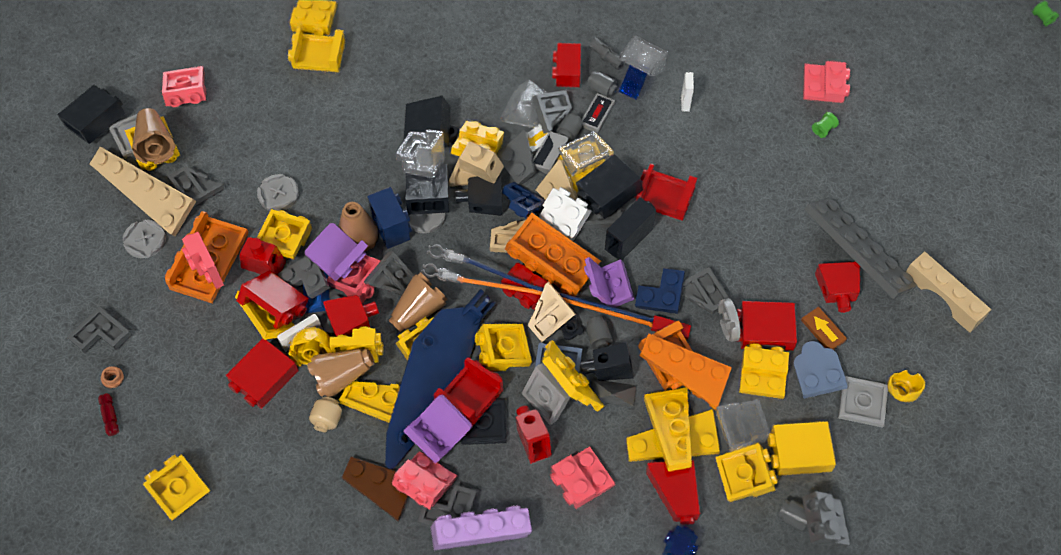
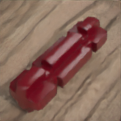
[98,393,119,436]

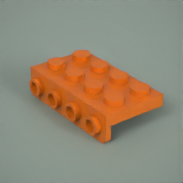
[165,211,249,304]
[505,213,601,297]

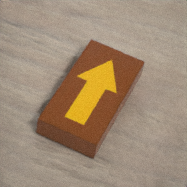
[801,307,847,350]

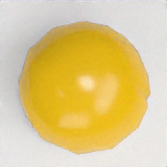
[888,370,925,402]

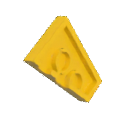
[235,291,295,340]
[339,381,400,423]

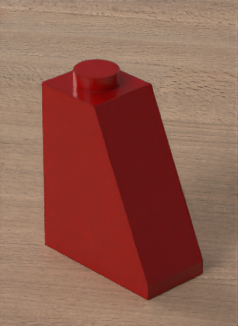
[646,460,700,525]

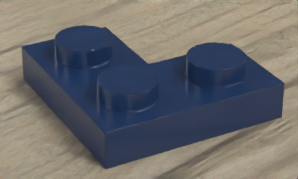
[502,182,545,218]
[635,268,685,314]

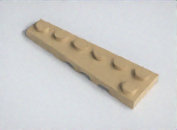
[90,147,196,236]

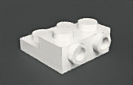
[539,187,592,241]

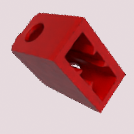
[240,237,286,276]
[815,262,860,313]
[323,295,379,337]
[516,406,552,464]

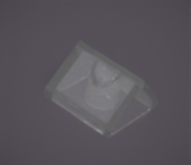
[618,35,668,76]
[500,79,546,128]
[558,131,614,177]

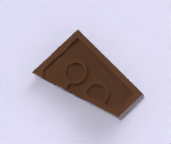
[342,457,409,522]

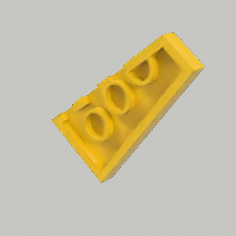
[644,388,692,471]
[626,409,720,462]

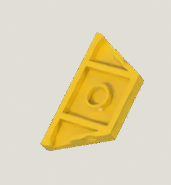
[542,340,605,412]

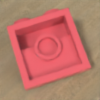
[803,61,850,103]
[162,66,206,107]
[182,232,224,289]
[327,255,381,303]
[550,446,615,509]
[392,451,457,510]

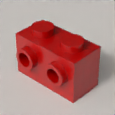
[552,43,581,87]

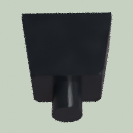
[456,173,502,216]
[581,342,634,381]

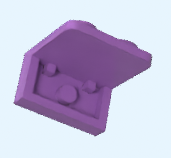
[305,223,368,281]
[584,257,634,308]
[404,395,472,464]

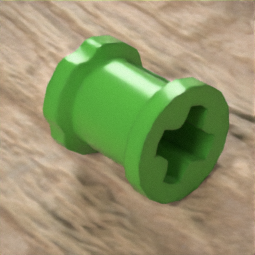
[1032,1,1059,27]
[812,112,839,138]

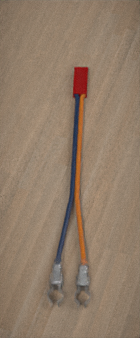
[421,244,691,340]

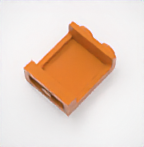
[638,320,692,391]

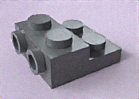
[802,492,850,547]

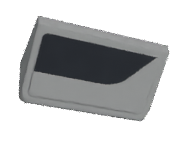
[532,131,568,174]

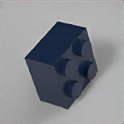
[367,187,412,249]

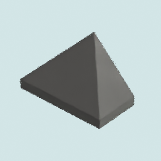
[591,380,636,407]

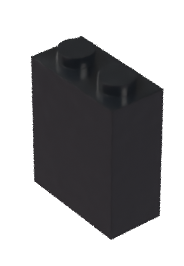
[57,85,126,144]
[403,96,451,154]
[576,154,643,219]
[406,164,449,215]
[605,197,656,260]

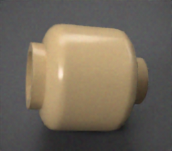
[309,397,342,432]

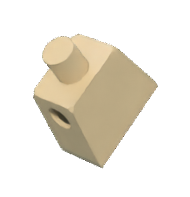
[459,141,504,184]

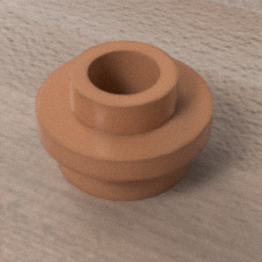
[101,366,124,388]

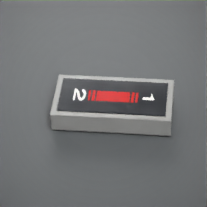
[582,93,615,133]

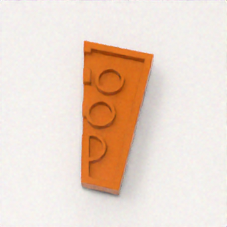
[639,333,732,410]

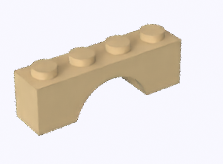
[906,252,991,332]

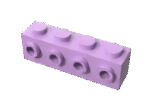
[431,506,532,550]

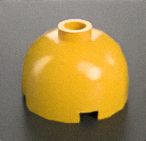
[289,327,332,367]

